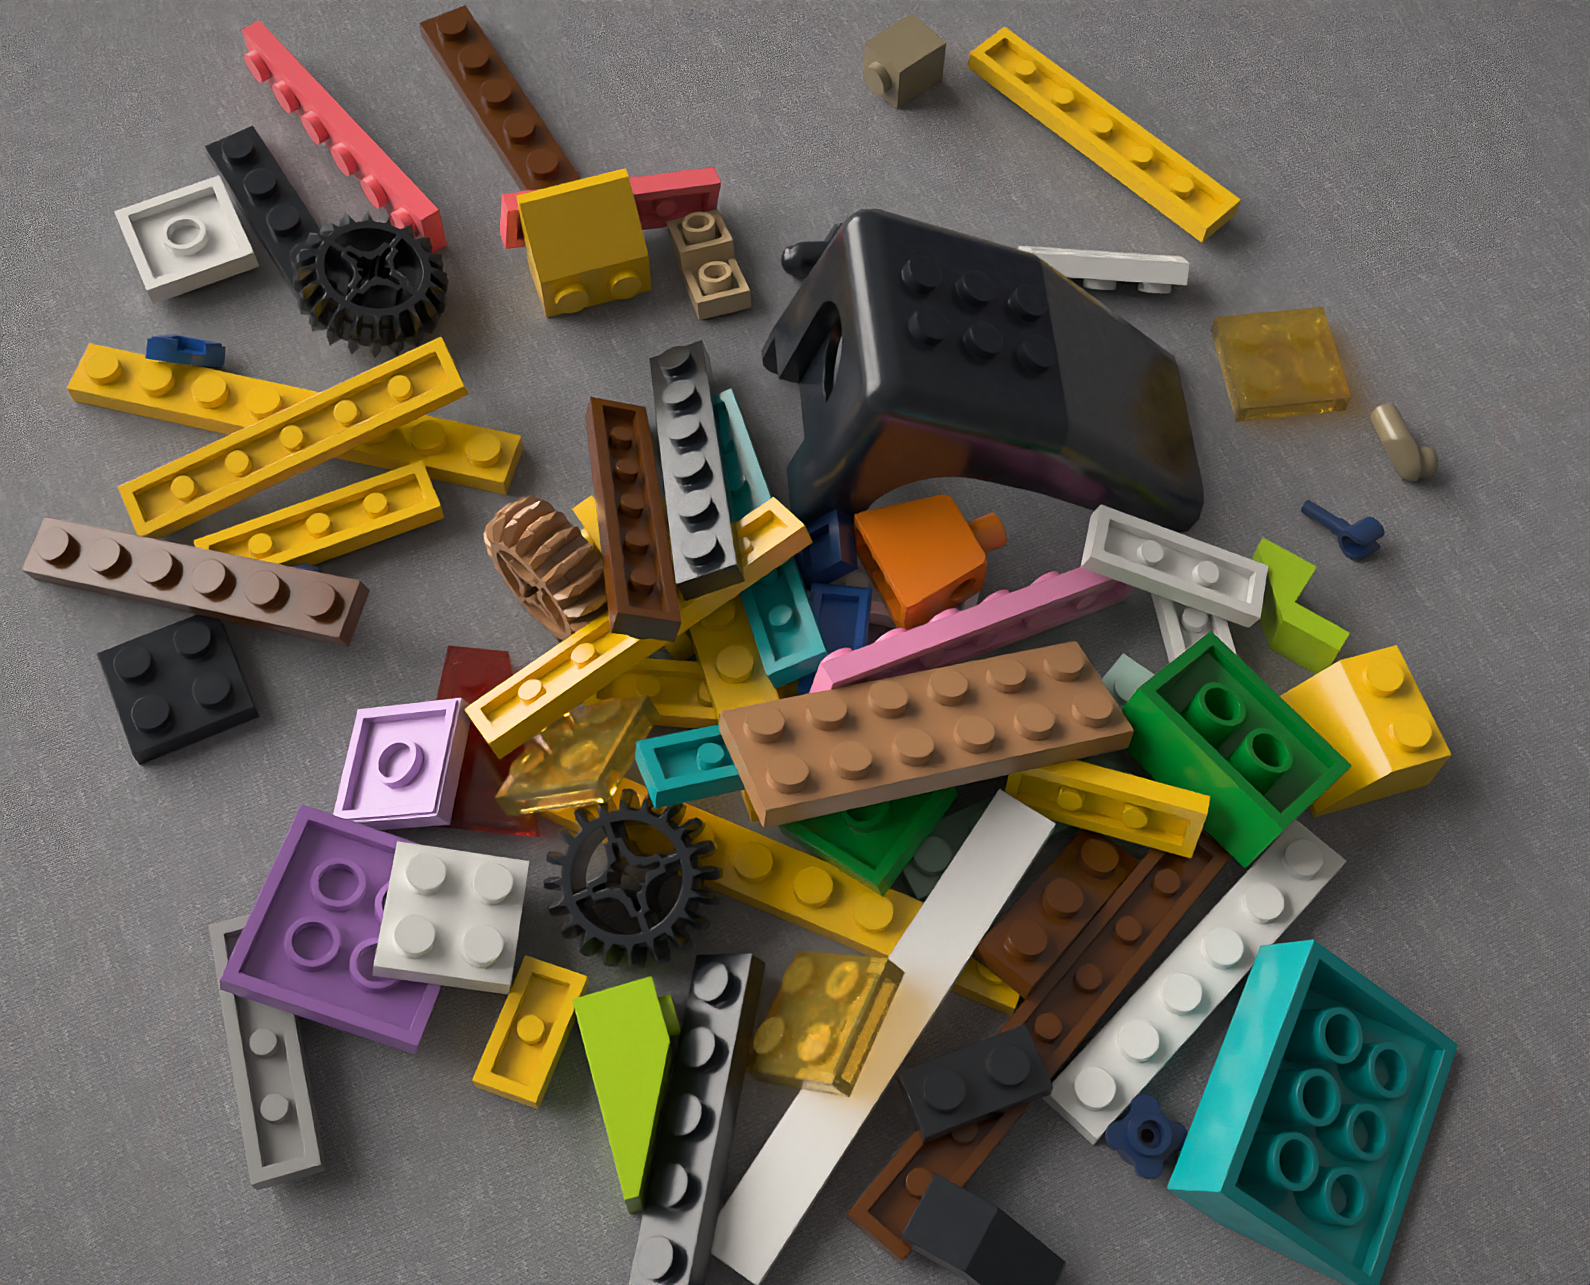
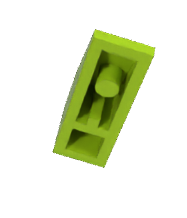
[572,976,681,1214]

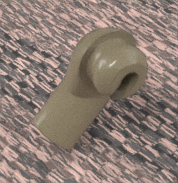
[1370,404,1438,482]

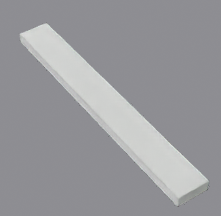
[711,789,1056,1285]

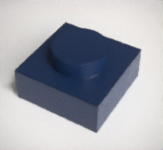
[794,508,858,591]

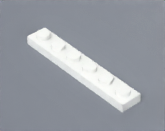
[1042,820,1346,1145]

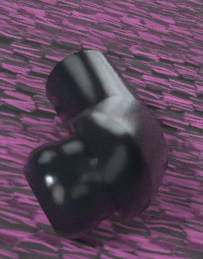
[781,222,843,278]

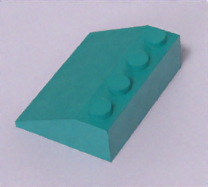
[1167,940,1458,1285]

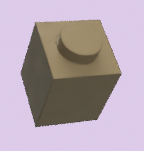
[863,13,946,109]

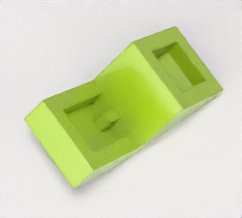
[1251,537,1350,674]

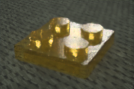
[1210,307,1351,421]
[494,695,660,816]
[745,950,905,1097]

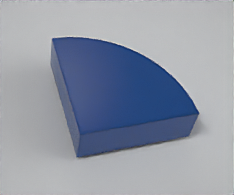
[145,334,226,367]

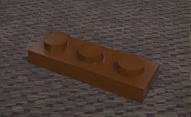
[972,829,1139,999]

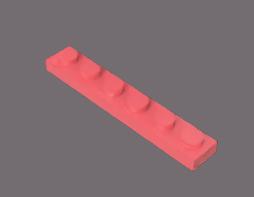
[242,20,447,253]

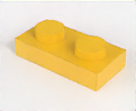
[472,955,590,1110]

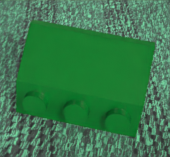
[1121,631,1352,868]

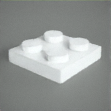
[114,175,259,304]
[373,841,529,994]

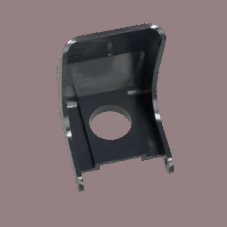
[761,209,1204,533]

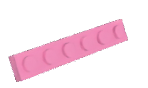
[809,566,1134,693]

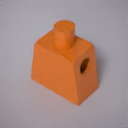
[854,494,1007,631]

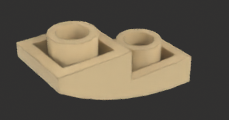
[666,209,752,320]

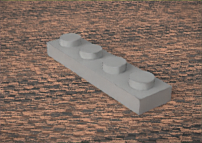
[208,914,327,1191]

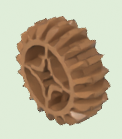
[483,495,608,642]

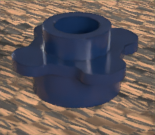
[1105,1094,1188,1180]

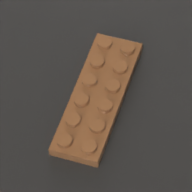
[719,641,1134,828]

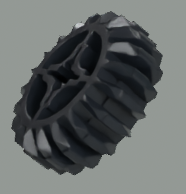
[293,211,449,358]
[543,789,723,969]

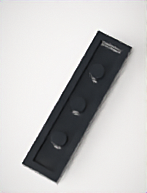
[204,125,337,301]

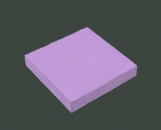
[333,698,471,830]

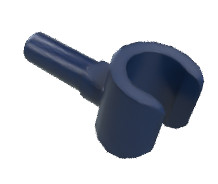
[1301,500,1385,560]

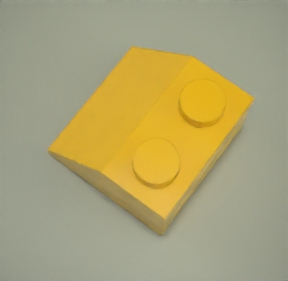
[516,168,652,318]
[1280,645,1452,818]

